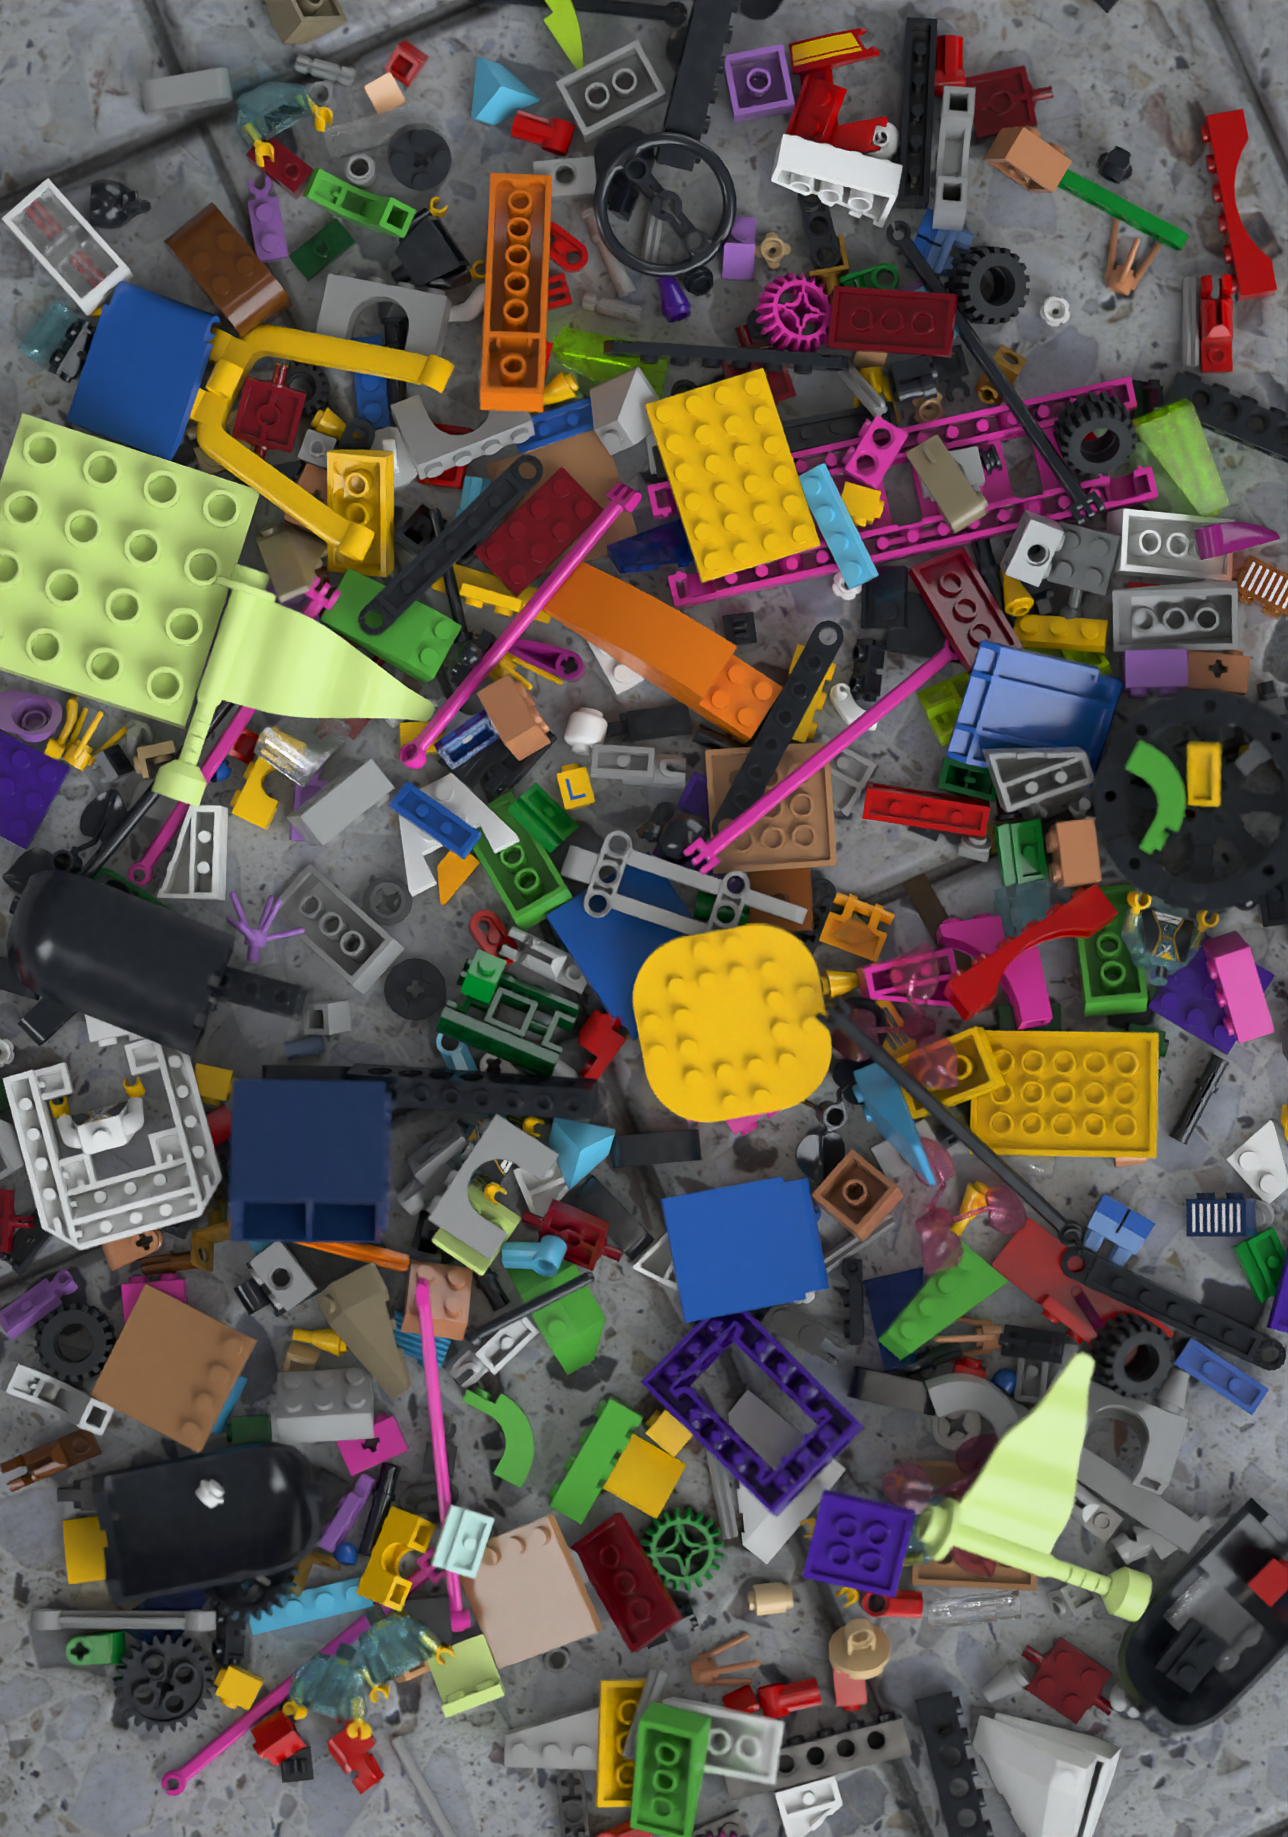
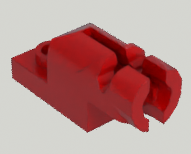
[1199,274,1234,374]
[578,1010,626,1079]
[327,1694,384,1794]

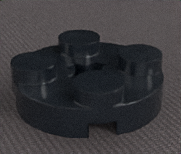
[384,958,447,1020]

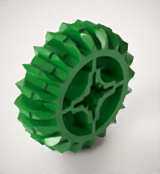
[641,1507,724,1591]

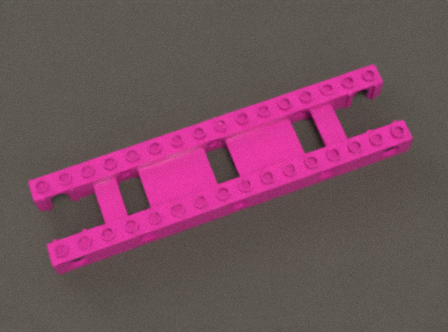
[647,376,1158,610]

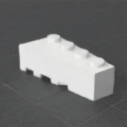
[771,134,903,228]

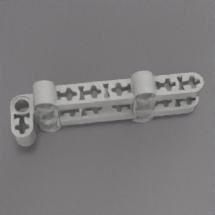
[560,830,808,935]

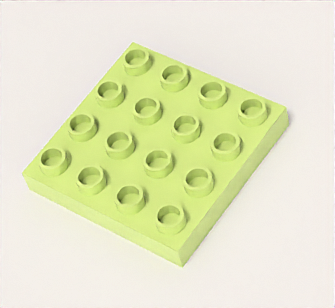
[0,413,260,729]

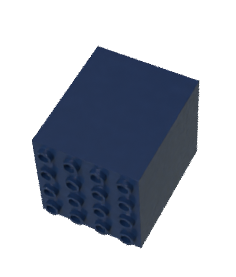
[230,1079,391,1243]

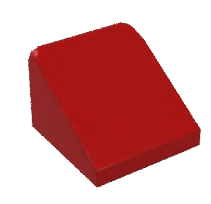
[383,40,429,87]
[228,728,262,765]
[206,1103,232,1148]
[723,1685,760,1714]

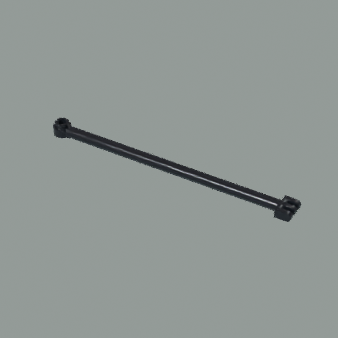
[477,0,688,28]
[886,220,1106,526]
[81,700,235,879]
[815,994,1083,1247]

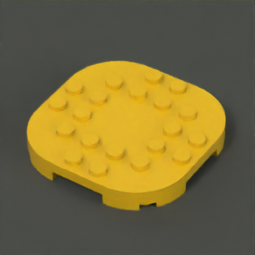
[633,923,831,1122]

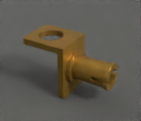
[807,234,849,304]
[974,345,1027,405]
[191,1199,230,1273]
[287,1551,342,1597]

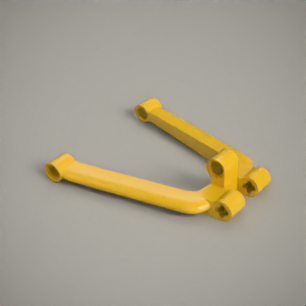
[189,324,455,562]

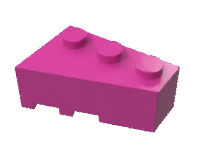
[1201,930,1275,1044]
[855,947,957,1007]

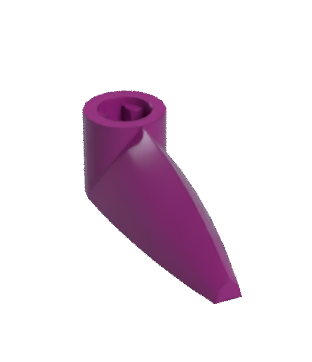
[1193,522,1280,560]
[507,639,586,682]

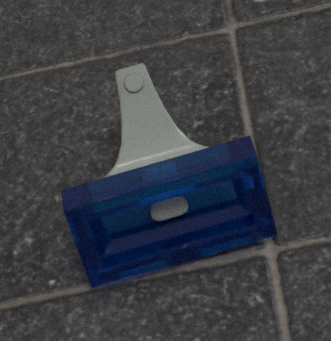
[433,696,500,770]

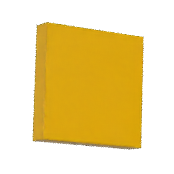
[603,1434,687,1519]

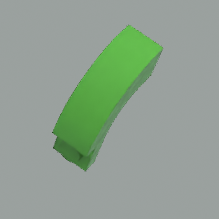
[303,168,416,238]
[1125,740,1186,854]
[462,1386,535,1488]

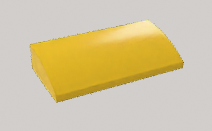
[327,450,394,577]
[63,1516,108,1584]
[596,1678,660,1807]

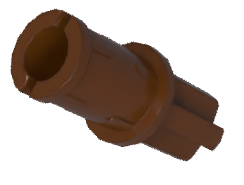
[141,1249,204,1276]

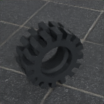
[279,361,330,418]

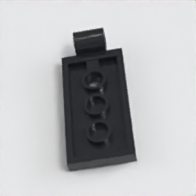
[234,1238,387,1317]

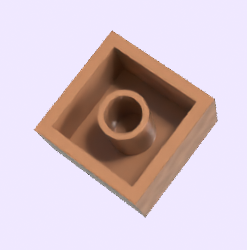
[983,125,1072,193]
[477,674,551,761]
[811,1149,903,1243]
[401,1260,473,1340]

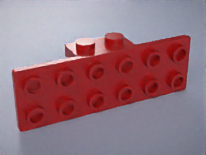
[991,1218,1174,1367]

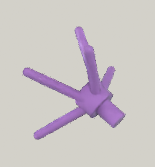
[226,892,305,962]

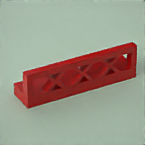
[862,782,990,837]

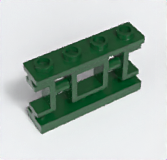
[436,958,581,1076]

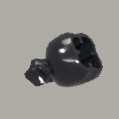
[90,179,151,230]
[636,801,711,865]

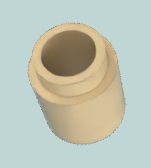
[747,1581,793,1616]

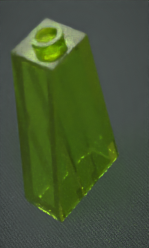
[552,327,669,400]
[1132,398,1230,517]

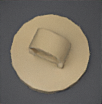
[829,1618,891,1680]

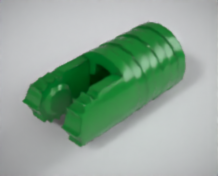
[693,891,750,926]

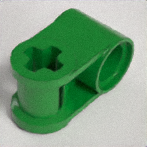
[839,263,899,290]
[66,1630,126,1665]

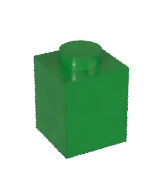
[460,949,507,1004]

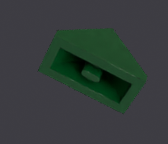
[936,757,997,802]

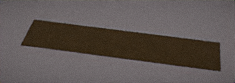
[903,873,973,972]

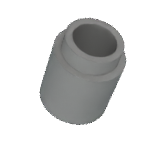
[344,153,377,189]

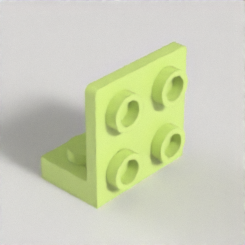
[432,1184,522,1275]
[427,1634,505,1718]

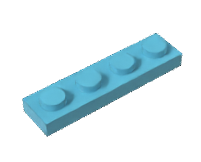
[799,463,879,590]
[249,1576,374,1635]

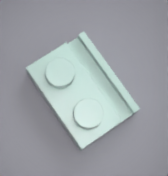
[431,1504,494,1579]

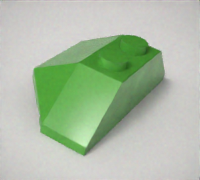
[506,1260,606,1375]

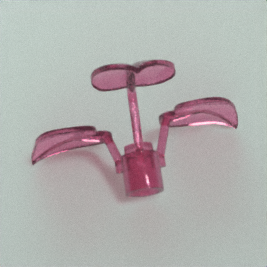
[831,943,958,1089]
[912,1137,1028,1274]
[882,1434,999,1578]

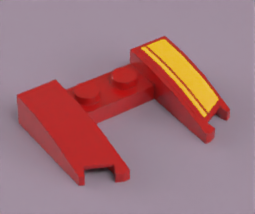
[789,28,888,155]

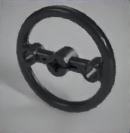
[593,132,737,278]

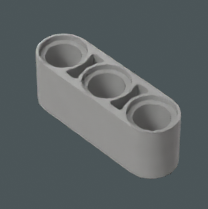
[140,68,233,116]

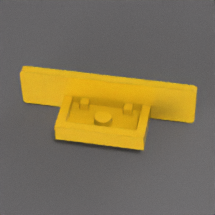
[432,564,551,624]

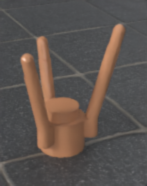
[1103,219,1161,296]
[934,1316,1002,1363]
[690,1633,760,1688]

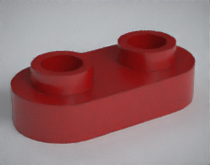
[549,222,588,273]
[468,910,518,968]

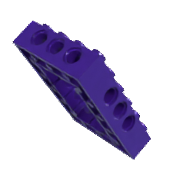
[641,1311,865,1517]

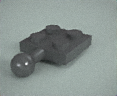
[1047,519,1122,620]

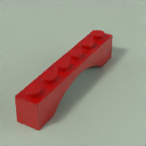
[1200,109,1277,301]
[943,884,1118,1022]

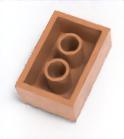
[1044,818,1102,890]

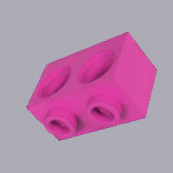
[842,415,908,490]

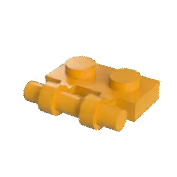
[819,892,895,962]

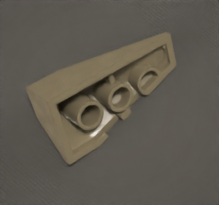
[265,0,348,44]
[254,523,328,603]
[317,1262,412,1400]

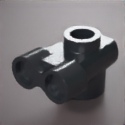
[1097,146,1133,184]

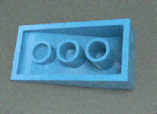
[852,1063,936,1186]

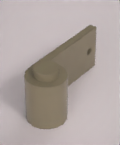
[905,434,989,534]

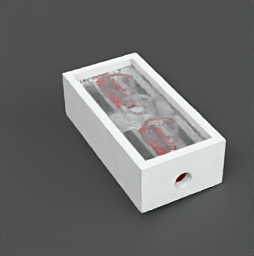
[1,178,134,317]

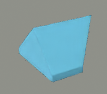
[471,58,542,125]
[548,1117,615,1191]

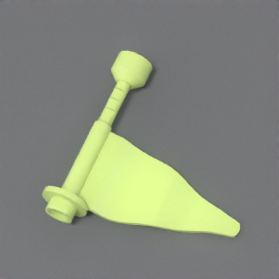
[152,563,434,807]
[916,1353,1152,1622]

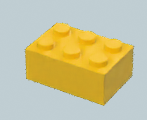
[895,1026,1005,1119]

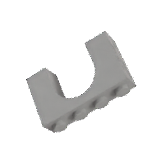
[932,86,975,231]
[315,270,453,357]
[390,370,535,480]
[426,1114,559,1260]
[1081,1379,1189,1495]

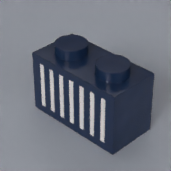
[1186,1192,1256,1237]

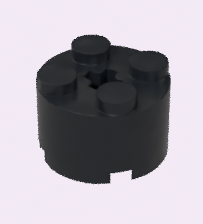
[388,123,452,191]

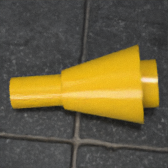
[529,370,579,414]
[310,407,362,440]
[1000,566,1034,616]
[819,970,859,1000]
[950,1181,994,1236]
[292,1328,349,1357]

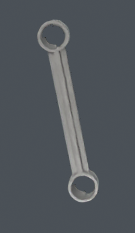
[31,1608,216,1631]

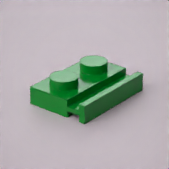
[507,783,579,853]
[994,817,1048,887]
[1231,1227,1286,1303]

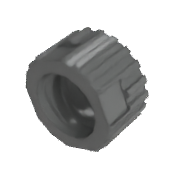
[543,1646,571,1674]

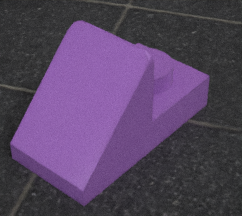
[722,217,756,281]

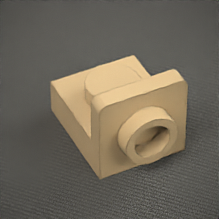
[133,740,178,780]

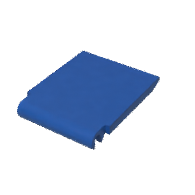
[66,281,220,461]
[945,639,1124,788]
[545,852,695,1041]
[661,1176,830,1323]

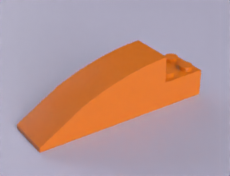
[480,173,552,412]
[542,561,783,744]

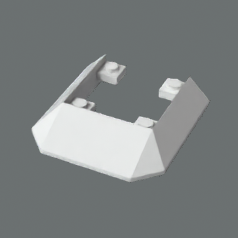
[3,1039,223,1250]

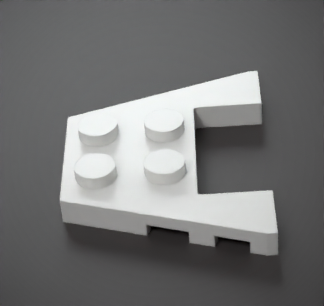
[399,773,520,897]

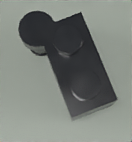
[888,355,938,403]

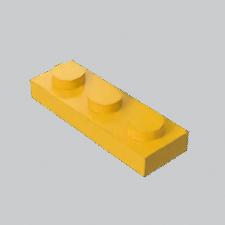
[1014,614,1109,653]

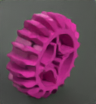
[755,272,833,353]

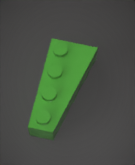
[878,1241,1009,1360]
[547,1396,643,1524]

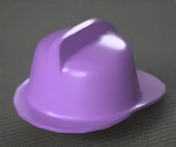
[0,690,63,742]

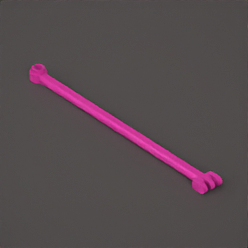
[399,481,642,769]
[127,576,342,887]
[683,639,959,876]
[416,1277,471,1632]
[161,1547,446,1796]

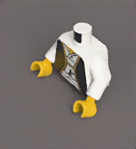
[49,1076,146,1155]

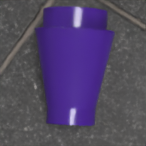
[657,277,691,323]

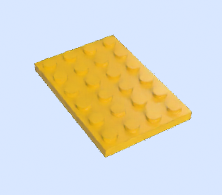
[644,368,821,583]
[970,1030,1159,1158]

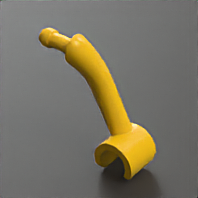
[44,694,78,759]

